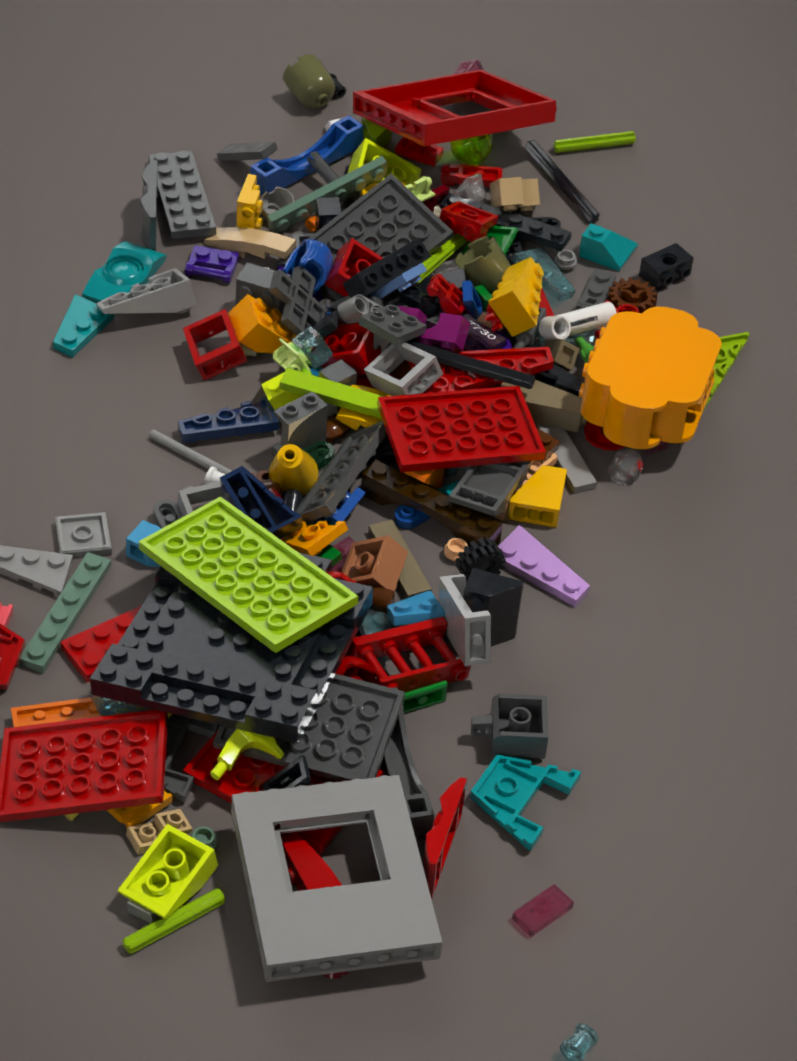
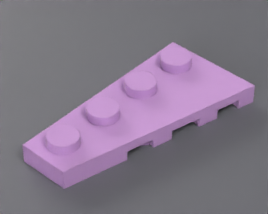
[498,525,590,607]

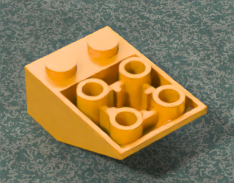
[229,294,307,354]

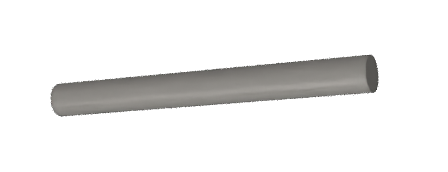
[149,429,232,474]

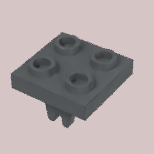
[359,304,427,353]

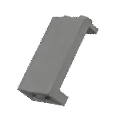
[439,574,491,666]

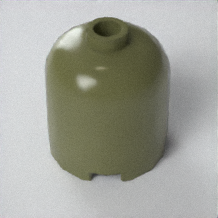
[283,54,335,109]
[455,236,511,294]

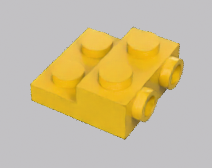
[236,174,263,230]

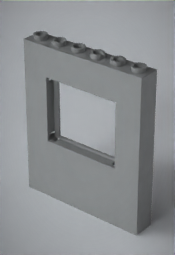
[231,775,442,982]

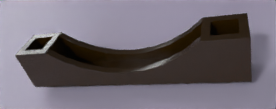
[361,460,503,547]

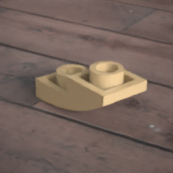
[126,809,192,855]

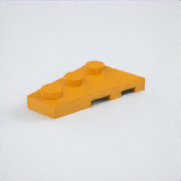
[280,521,348,556]

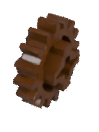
[607,277,658,313]

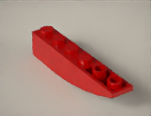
[275,824,342,891]

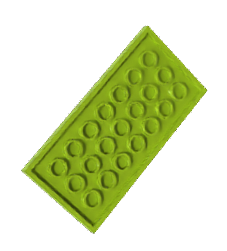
[139,496,358,653]

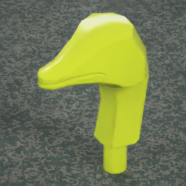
[210,729,284,780]

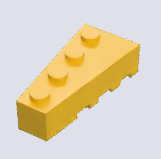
[488,257,544,337]

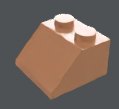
[341,535,408,591]

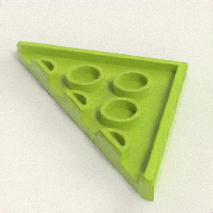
[703,332,749,412]

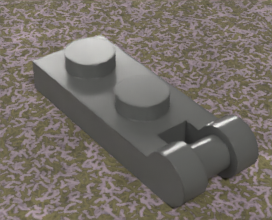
[576,269,616,310]

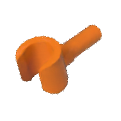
[305,215,315,232]

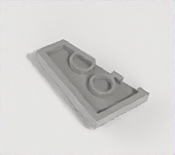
[0,545,73,597]

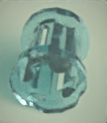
[560,1023,599,1061]

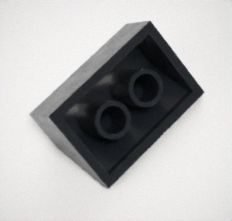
[463,568,524,647]

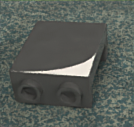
[272,392,328,456]

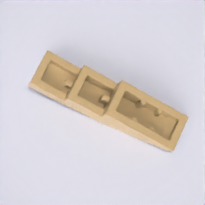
[204,227,296,259]

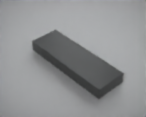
[216,142,278,161]

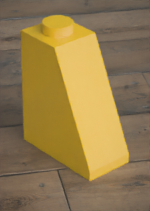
[508,465,567,528]

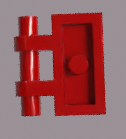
[427,274,465,315]

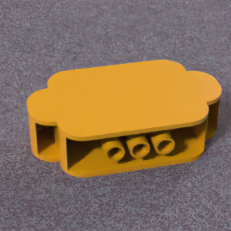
[579,307,722,449]

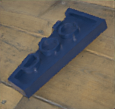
[178,396,279,443]

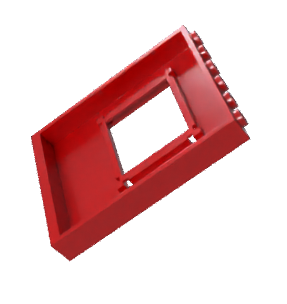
[353,70,557,146]

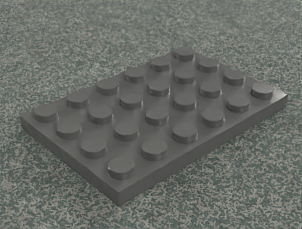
[289,173,453,302]
[213,674,405,782]

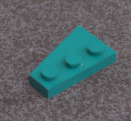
[53,294,114,358]

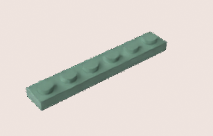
[267,156,387,233]
[19,552,111,674]

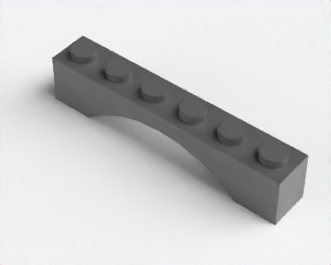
[382,687,434,838]

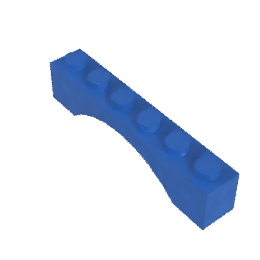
[250,115,364,196]

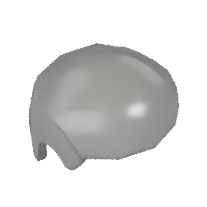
[260,187,294,219]

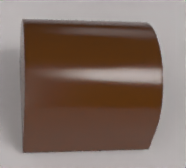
[369,584,395,615]

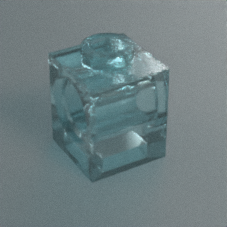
[291,326,333,369]

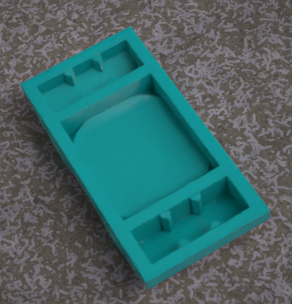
[82,241,167,303]

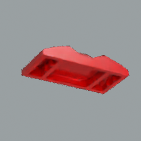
[423,777,467,899]

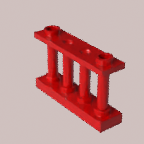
[347,616,472,693]

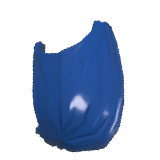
[282,239,333,296]

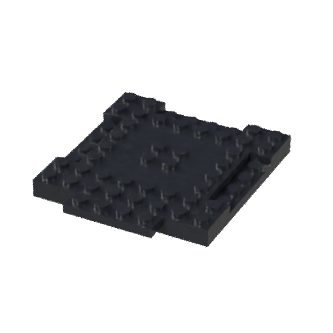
[90,553,373,743]

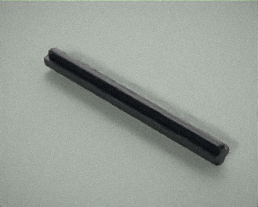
[525,140,600,223]
[405,340,535,389]

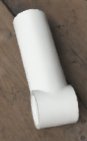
[539,302,617,340]

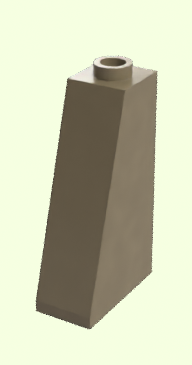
[499,380,588,432]

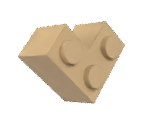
[490,177,540,212]

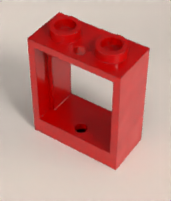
[183,309,247,381]

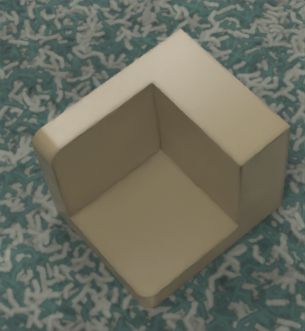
[544,339,580,370]

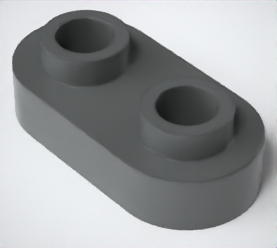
[154,500,183,528]

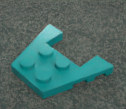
[470,755,581,851]

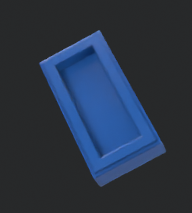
[462,280,483,322]

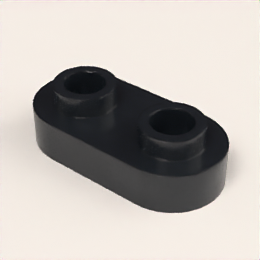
[400,286,440,314]

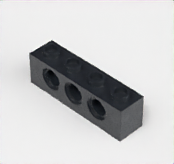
[343,237,431,298]

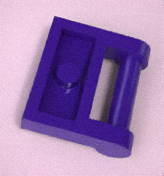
[185,245,239,283]

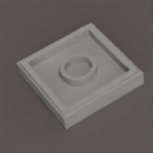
[55,512,112,558]

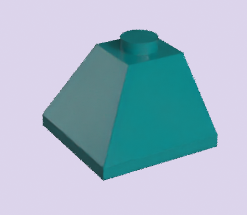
[579,223,638,272]

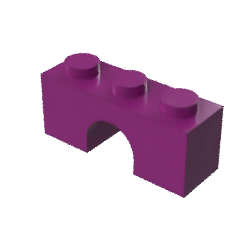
[397,306,470,352]

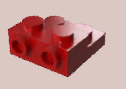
[439,201,498,242]

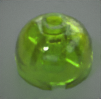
[449,134,493,165]

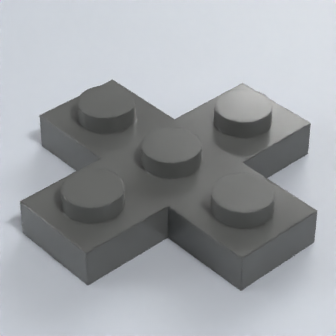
[269,266,328,335]

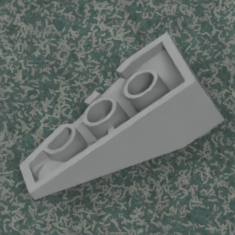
[96,268,197,314]

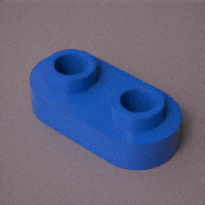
[394,505,431,529]

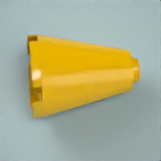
[269,444,318,496]

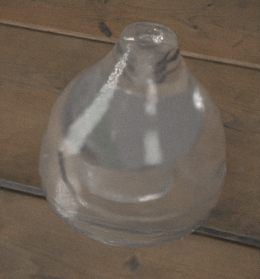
[453,173,487,204]

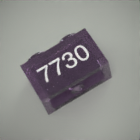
[463,315,506,351]

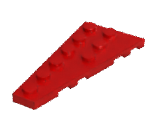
[408,347,554,393]

